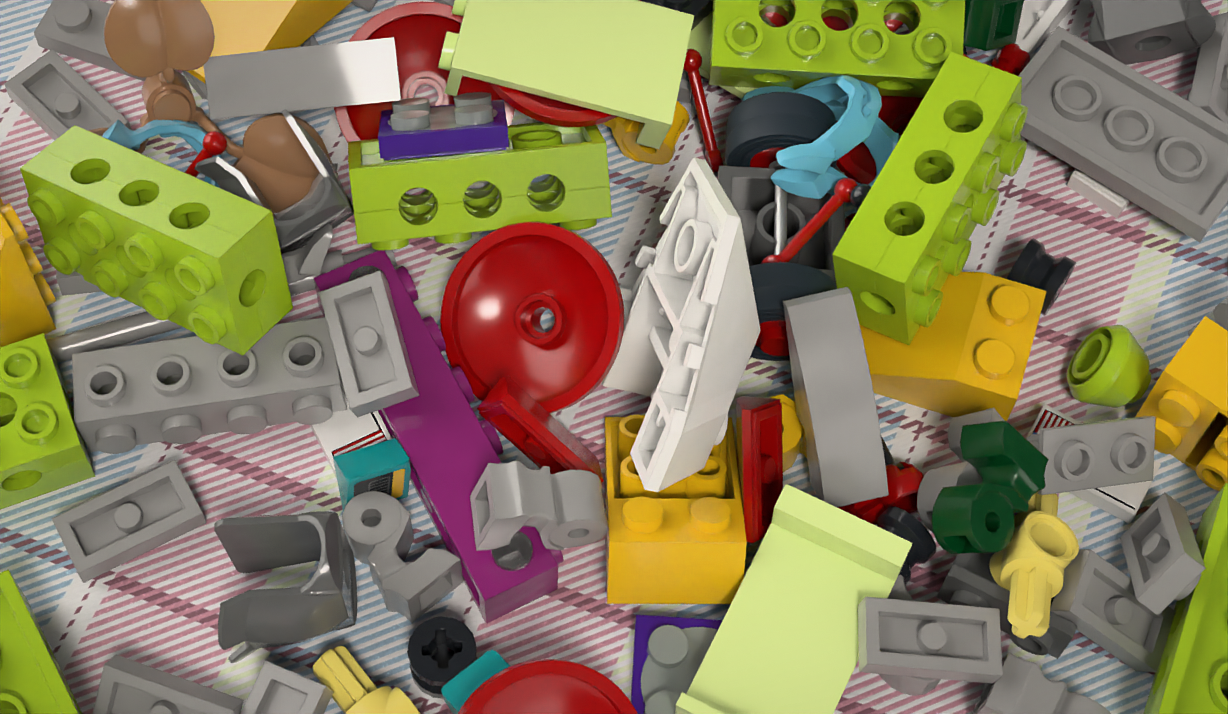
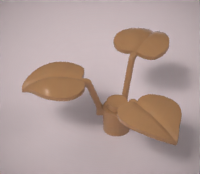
[88,0,338,213]

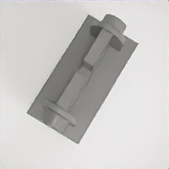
[1027,416,1156,495]

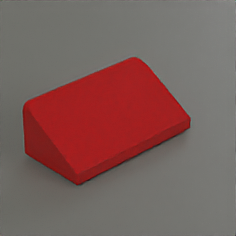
[477,375,604,484]
[736,396,783,543]

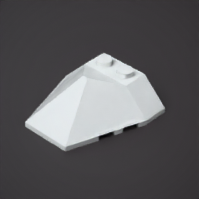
[601,157,761,492]

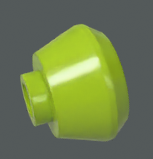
[1067,325,1151,408]

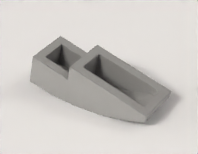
[203,37,401,120]
[783,287,889,507]

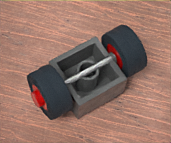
[717,92,845,361]

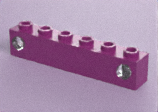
[314,250,564,624]

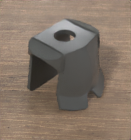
[1088,0,1216,65]
[195,109,354,254]
[214,511,357,663]

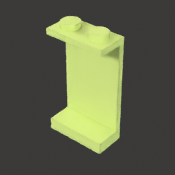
[438,0,694,149]
[675,484,913,714]

